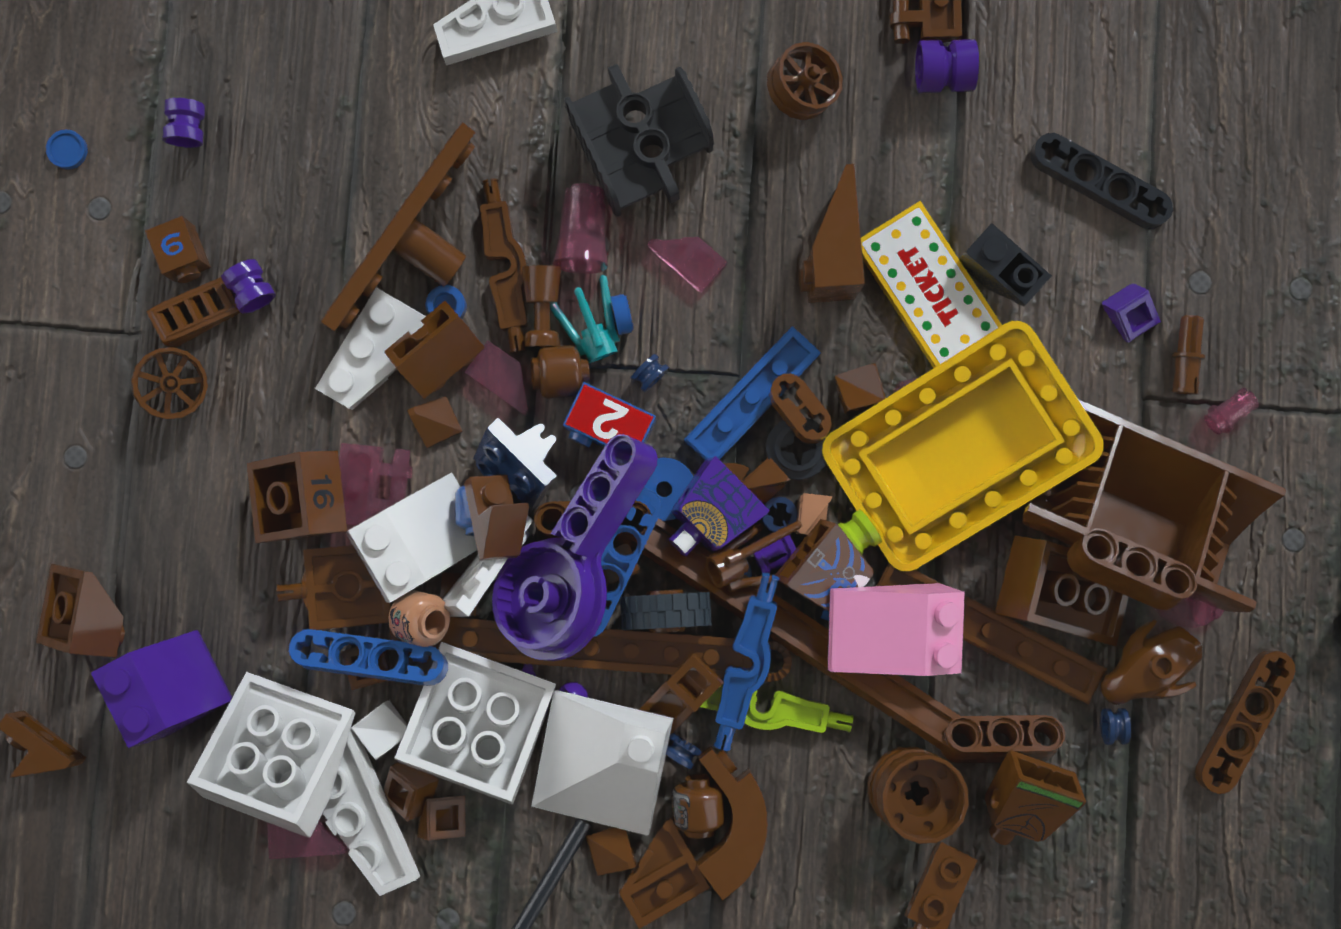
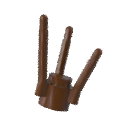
[706,521,802,593]

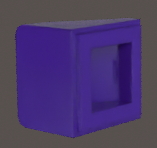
[1102,284,1161,343]

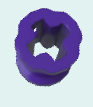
[753,535,796,575]

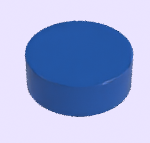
[425,285,467,319]
[610,294,634,335]

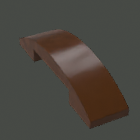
[638,654,723,735]

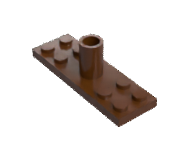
[319,122,475,331]

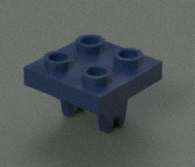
[473,418,557,514]

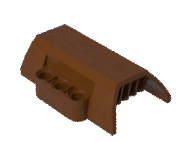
[1023,400,1286,612]

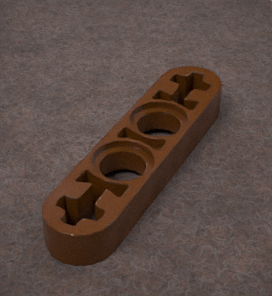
[1195,650,1296,794]

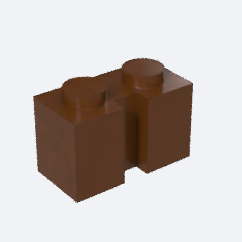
[384,301,485,399]

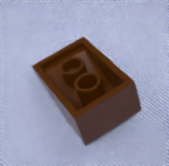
[799,164,865,303]
[995,536,1134,646]

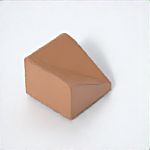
[794,493,832,536]

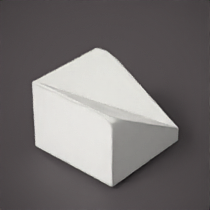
[351,700,408,760]

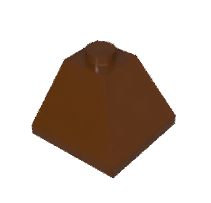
[36,564,125,657]

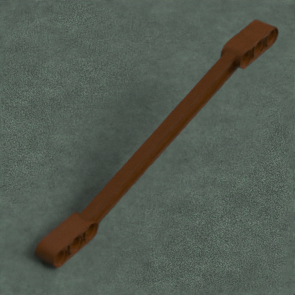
[534,501,1065,763]

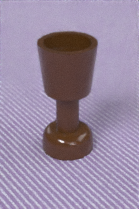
[522,265,561,347]

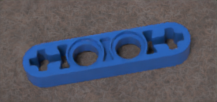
[593,488,661,637]
[289,629,448,686]

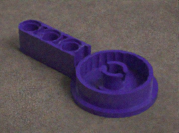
[492,434,658,661]

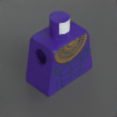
[668,456,770,556]

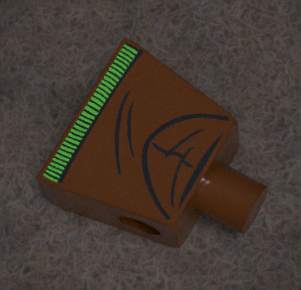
[985,750,1086,845]

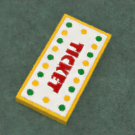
[861,201,1002,368]

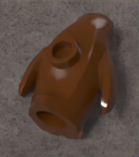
[1101,619,1202,705]

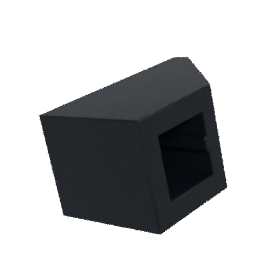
[959,223,1052,307]

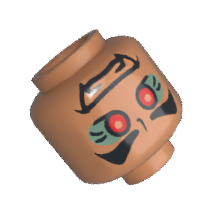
[388,590,450,647]

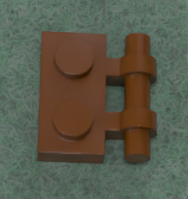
[890,0,962,44]

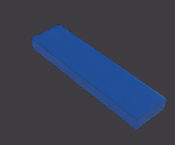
[684,326,821,461]

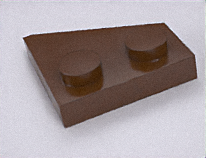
[619,816,710,929]

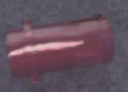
[1204,387,1259,435]

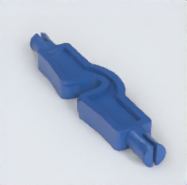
[714,573,780,751]

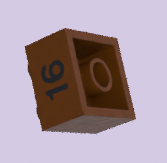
[247,451,347,543]

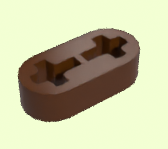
[769,373,832,444]

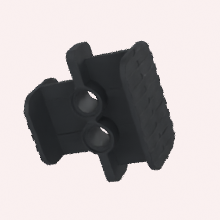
[564,64,714,217]

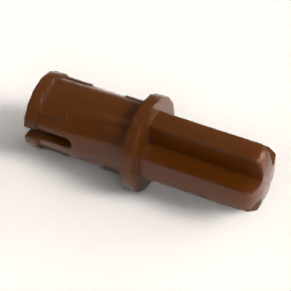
[1172,315,1205,395]

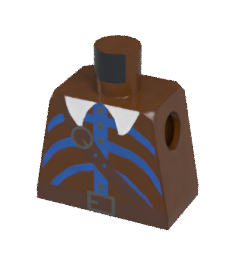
[775,519,873,613]

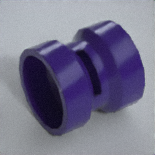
[162,98,205,148]
[221,259,276,314]

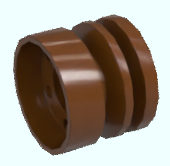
[868,746,969,844]

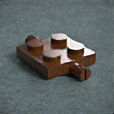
[277,545,418,630]

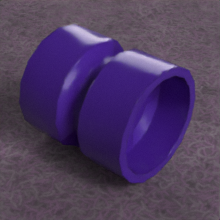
[915,39,979,93]

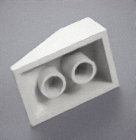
[346,472,477,603]

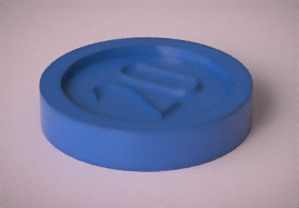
[46,129,88,170]

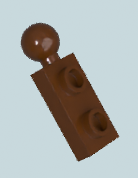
[904,841,978,929]

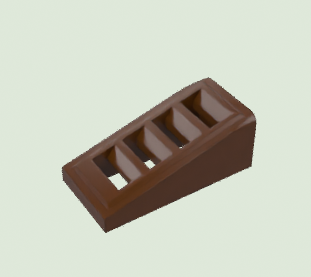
[146,277,240,348]

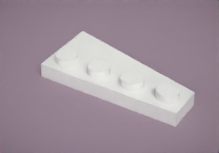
[323,729,420,896]

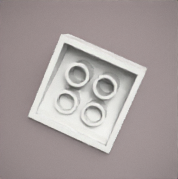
[395,642,556,805]
[187,672,355,838]

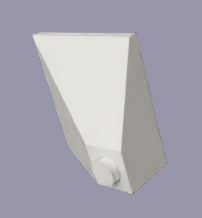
[531,690,673,835]

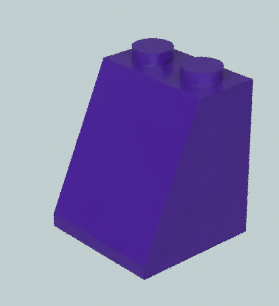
[91,630,232,748]

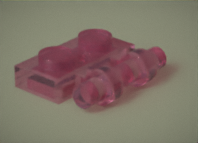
[339,443,413,525]

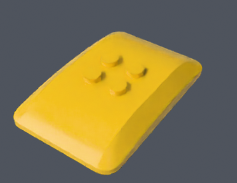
[822,321,1104,571]

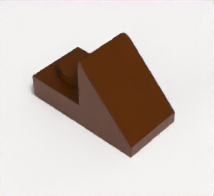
[464,475,529,561]
[0,710,87,778]

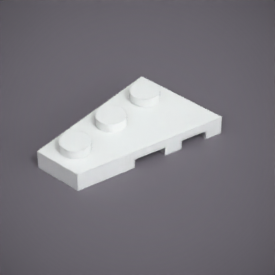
[433,0,558,66]
[315,287,426,410]
[443,515,533,617]

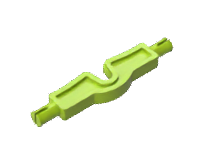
[700,682,853,733]

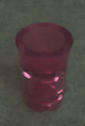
[553,183,608,274]

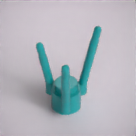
[550,275,620,363]

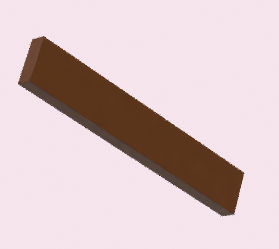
[875,561,1106,705]

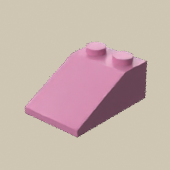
[828,583,965,676]

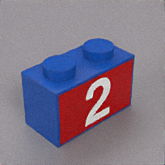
[563,382,657,460]

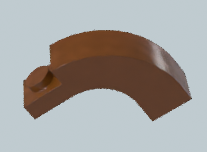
[697,746,768,900]

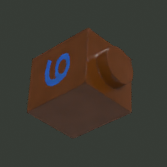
[145,216,211,283]

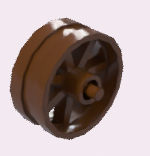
[767,42,843,120]
[131,347,208,419]

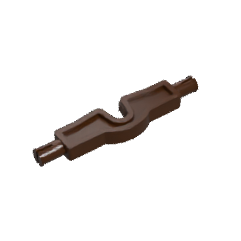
[480,178,528,354]

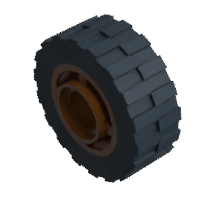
[620,590,711,633]

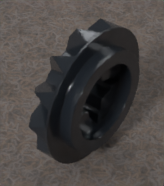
[766,417,827,480]

